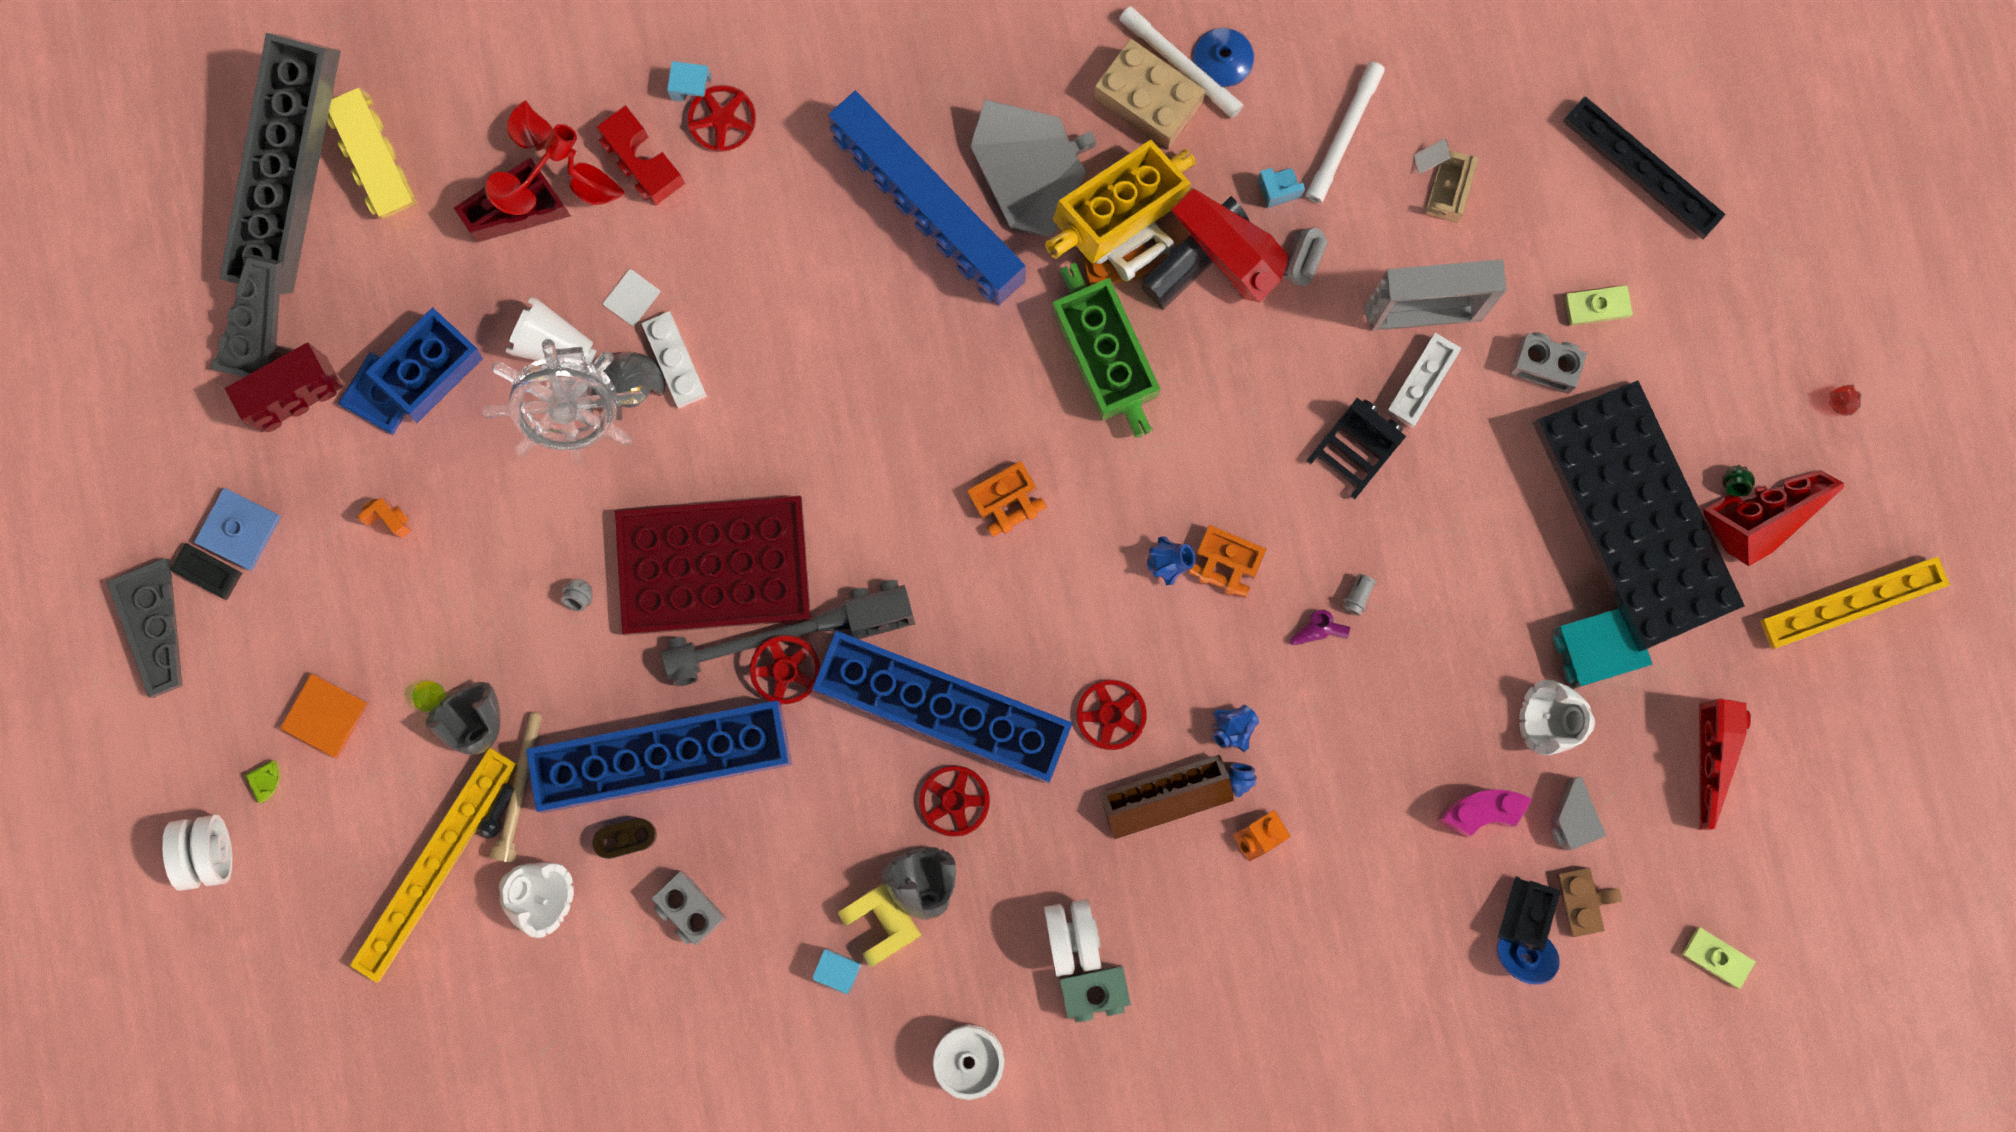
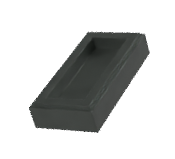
[170,543,243,600]

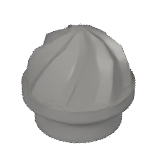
[561,579,592,612]

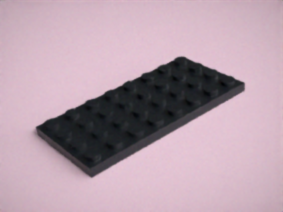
[1533,380,1745,652]

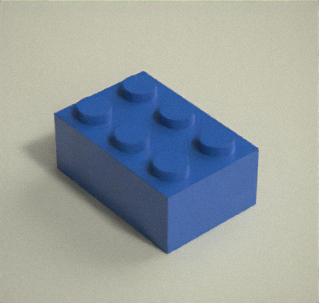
[365,307,483,424]

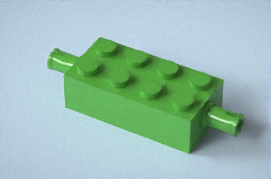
[1052,263,1161,438]

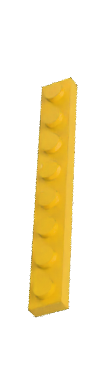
[350,748,518,983]

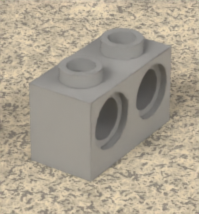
[1510,332,1587,394]
[651,872,727,945]

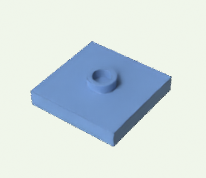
[194,488,281,571]

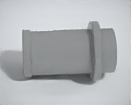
[1343,574,1376,616]

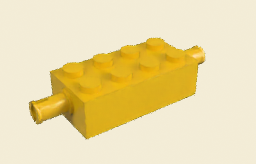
[1045,140,1196,264]

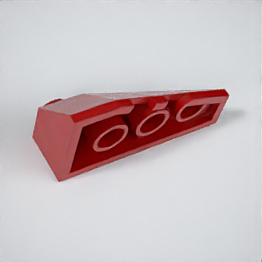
[1170,188,1289,303]
[1703,470,1844,566]
[1699,699,1751,830]

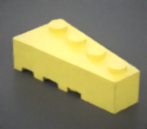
[327,87,417,219]

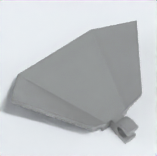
[971,100,1096,237]

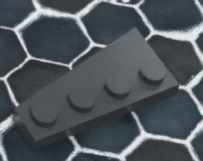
[210,255,282,377]
[107,558,183,698]

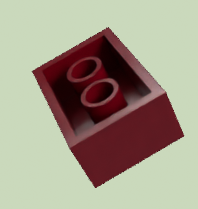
[224,342,343,432]

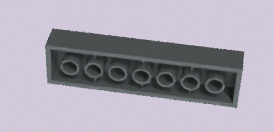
[219,33,341,294]

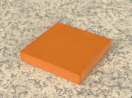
[280,673,368,758]

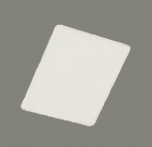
[603,269,661,326]

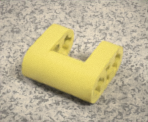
[837,884,922,968]

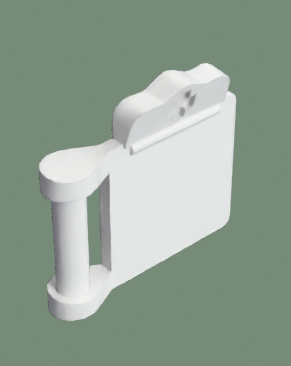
[1095,222,1176,282]

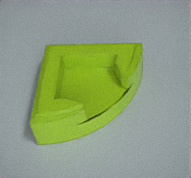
[245,760,280,803]

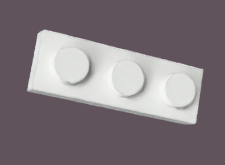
[641,311,707,408]
[1386,333,1462,428]

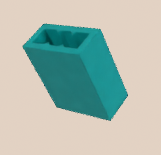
[1552,608,1653,689]

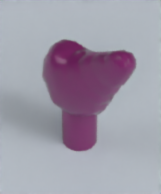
[1290,609,1350,645]

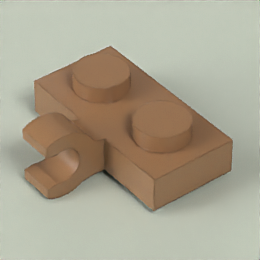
[1557,868,1623,937]

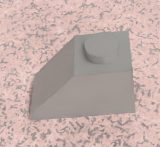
[1551,776,1606,850]

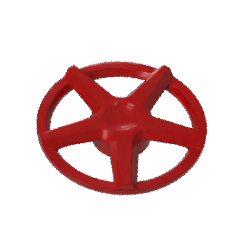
[688,85,756,152]
[749,635,820,704]
[1076,680,1147,750]
[919,765,990,837]

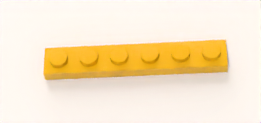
[1760,556,1950,650]

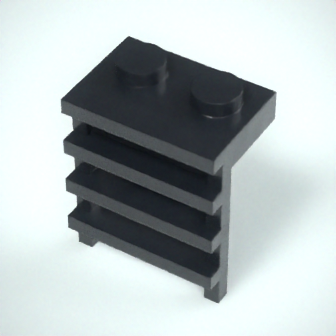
[1306,397,1406,500]

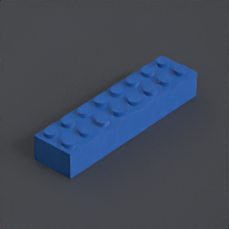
[828,90,1026,306]
[812,630,1073,784]
[526,701,792,813]

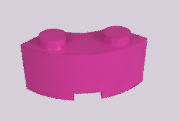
[1438,789,1533,837]

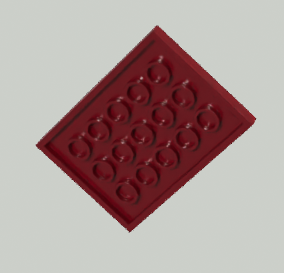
[615,495,811,636]

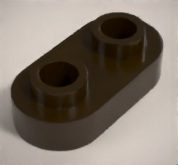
[592,818,657,859]

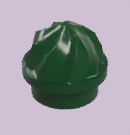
[1722,465,1755,497]

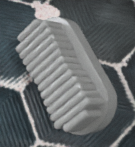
[1283,228,1328,286]

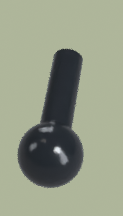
[476,783,515,839]

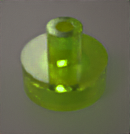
[412,681,447,713]

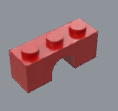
[597,105,685,205]

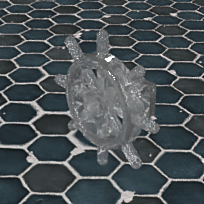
[482,339,645,466]

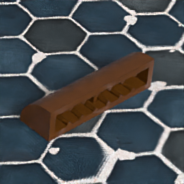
[1100,755,1234,840]

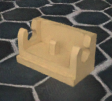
[1425,151,1479,223]

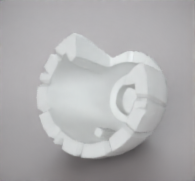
[1519,680,1595,755]
[499,862,574,938]

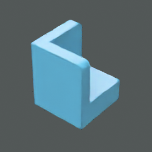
[667,61,712,102]
[1257,168,1305,208]
[813,948,862,994]

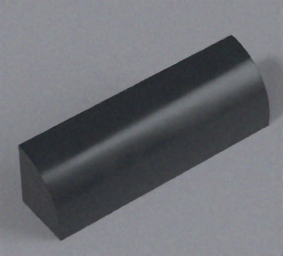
[1142,196,1250,310]

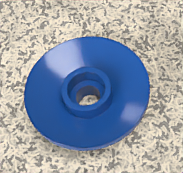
[1193,28,1254,87]
[1497,938,1560,985]

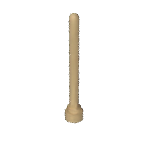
[489,712,542,863]

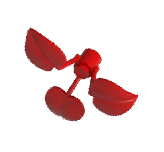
[485,100,625,215]

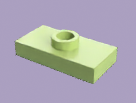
[1564,285,1633,326]
[1681,927,1756,989]

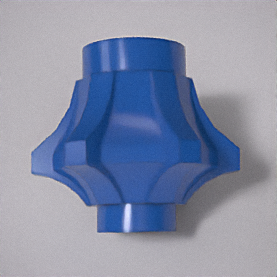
[1147,536,1195,586]
[1212,705,1259,752]

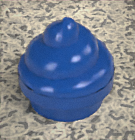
[1227,763,1257,797]

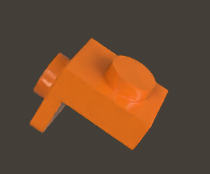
[357,497,412,538]
[1233,810,1291,861]

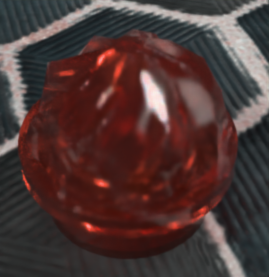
[1829,384,1861,416]

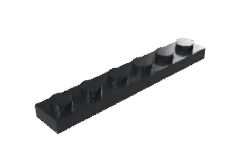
[1562,96,1726,240]

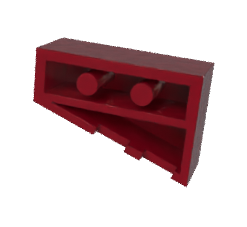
[453,157,571,242]

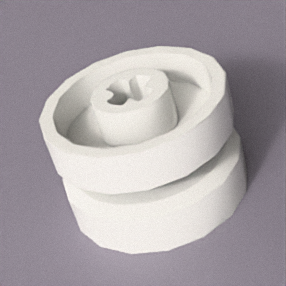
[162,815,233,891]
[1044,899,1101,976]
[933,1024,1005,1100]

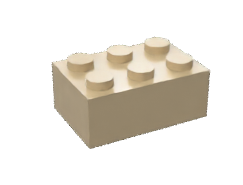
[1094,39,1206,150]

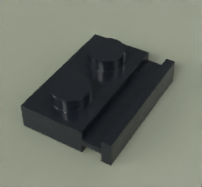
[1497,876,1561,953]

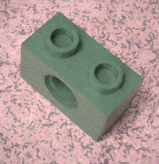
[1059,966,1131,1023]

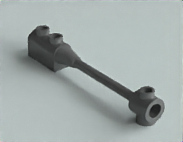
[662,580,915,686]

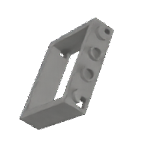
[1364,259,1507,331]

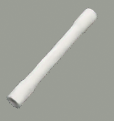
[1119,6,1244,119]
[1305,62,1385,204]

